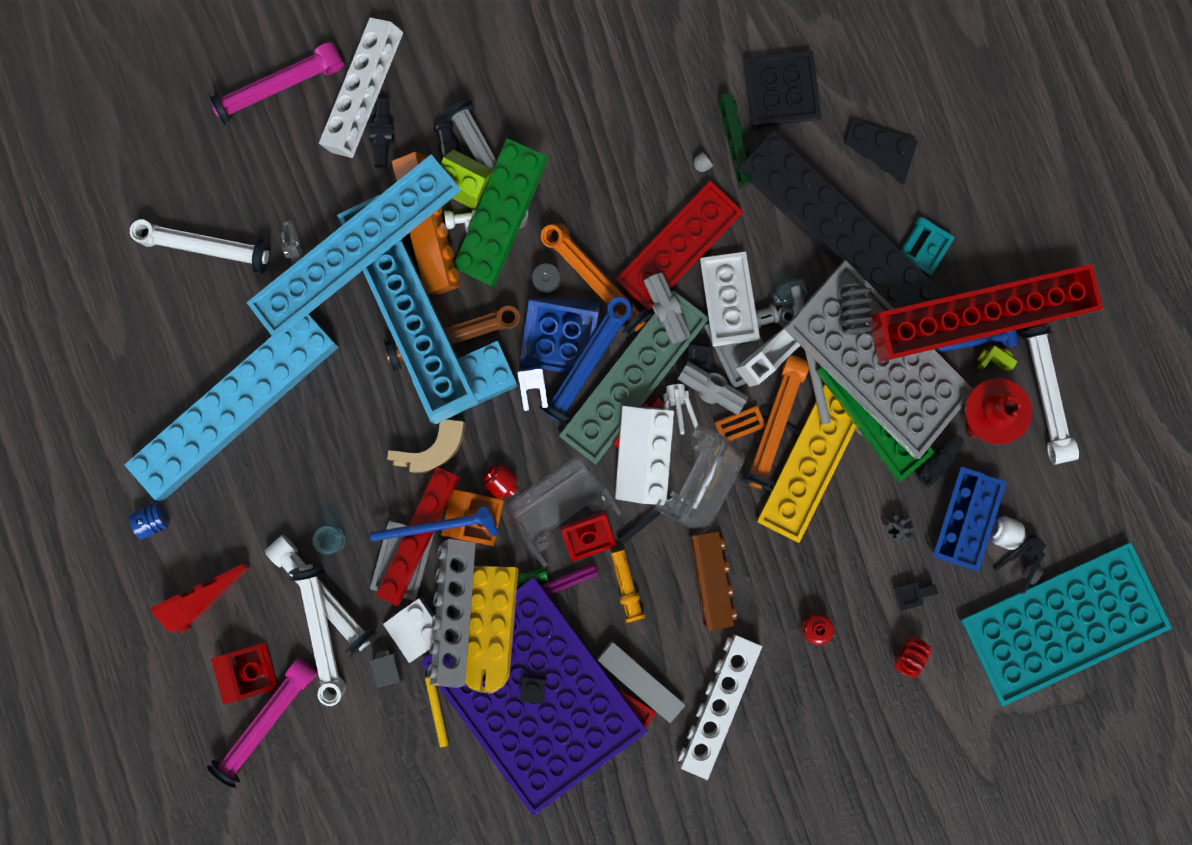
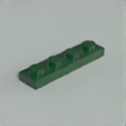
[718,93,751,189]

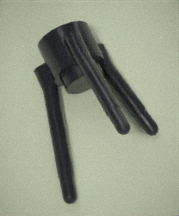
[994,535,1046,594]

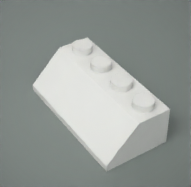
[615,406,674,505]

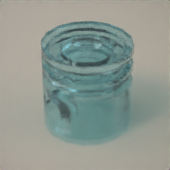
[313,526,346,554]

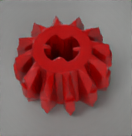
[894,636,931,678]

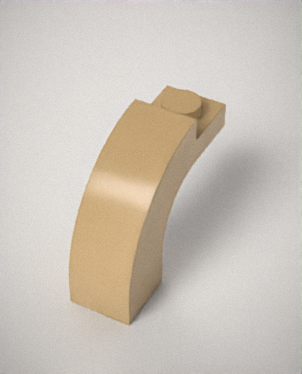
[387,420,466,473]

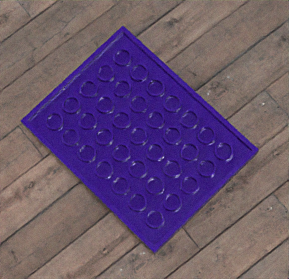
[421,577,648,816]

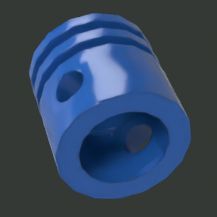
[129,503,169,540]

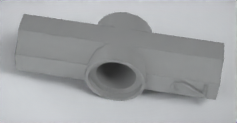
[644,273,691,345]
[678,361,748,415]

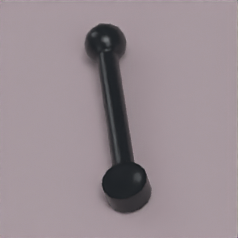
[760,407,802,437]

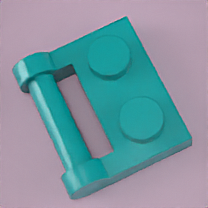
[899,217,955,277]

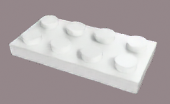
[700,252,760,347]

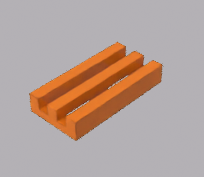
[714,405,766,444]

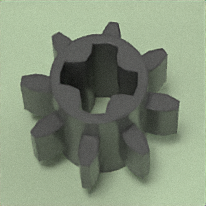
[884,513,915,544]

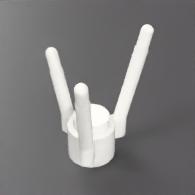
[663,384,700,435]

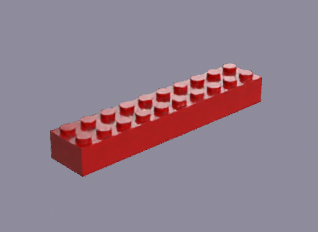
[869,264,1103,362]

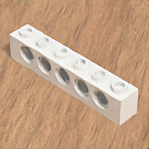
[319,18,403,158]
[678,634,762,780]

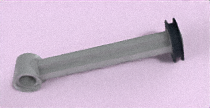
[442,99,528,229]

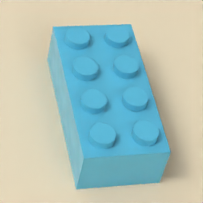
[412,341,518,424]

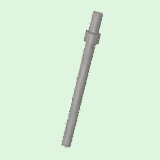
[791,285,831,425]

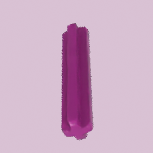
[541,564,598,595]

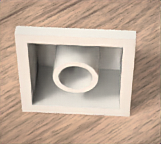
[383,597,448,663]

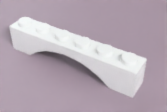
[735,327,800,387]

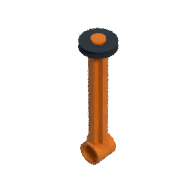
[541,223,652,337]
[739,354,809,491]

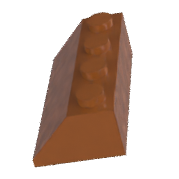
[689,532,737,632]

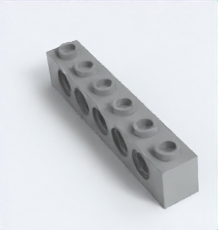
[428,539,475,688]

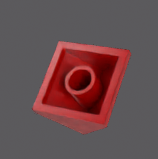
[560,512,616,562]

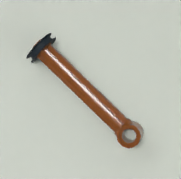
[384,305,520,372]

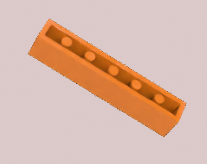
[392,152,460,295]

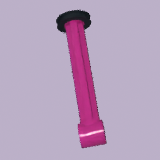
[209,42,344,126]
[207,657,318,788]

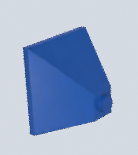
[519,299,601,374]

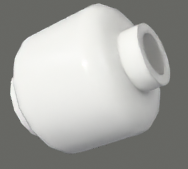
[990,516,1026,550]

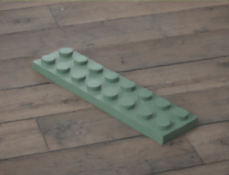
[559,291,709,465]

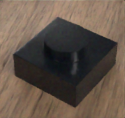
[688,343,714,370]
[520,676,547,704]

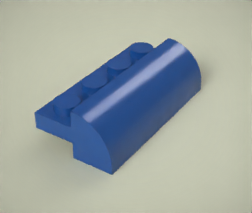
[933,467,1007,572]

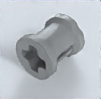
[755,303,779,329]

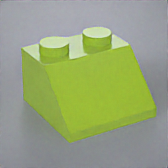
[441,150,493,210]

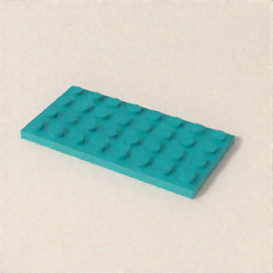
[959,542,1172,707]

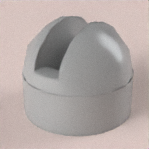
[694,151,713,172]

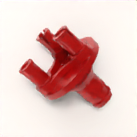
[964,378,1032,445]

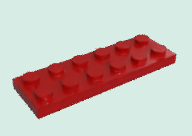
[615,181,744,313]

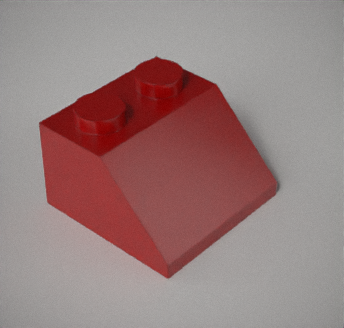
[211,642,278,705]

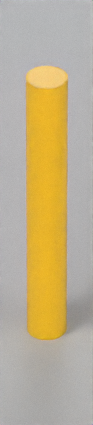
[425,677,449,748]

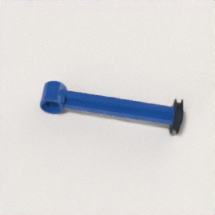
[539,297,633,425]

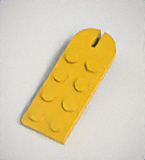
[465,566,518,693]

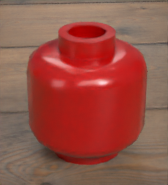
[482,464,518,499]
[801,614,834,645]

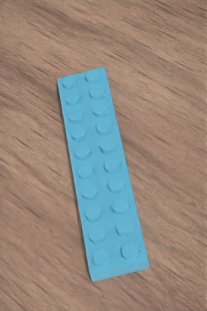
[246,154,461,340]

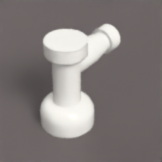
[444,210,477,234]

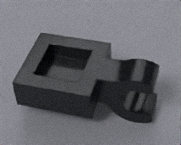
[894,582,938,611]

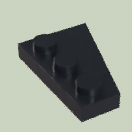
[844,119,918,185]

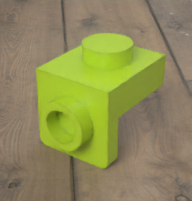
[976,346,1018,372]

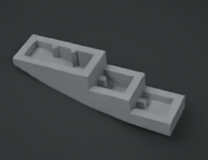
[597,641,686,723]

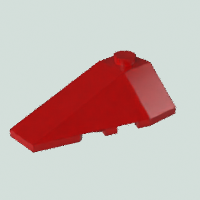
[150,564,250,634]

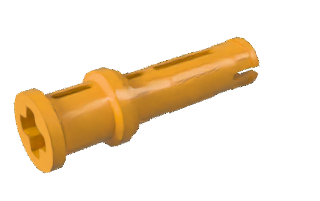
[611,550,646,623]

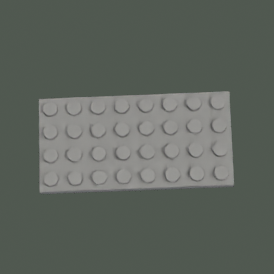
[784,260,973,459]

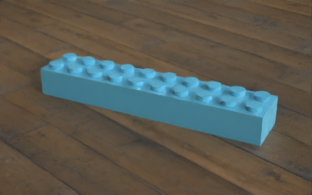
[337,195,479,424]
[125,314,339,501]

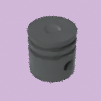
[532,263,561,296]

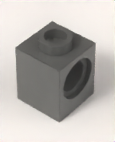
[370,650,403,688]

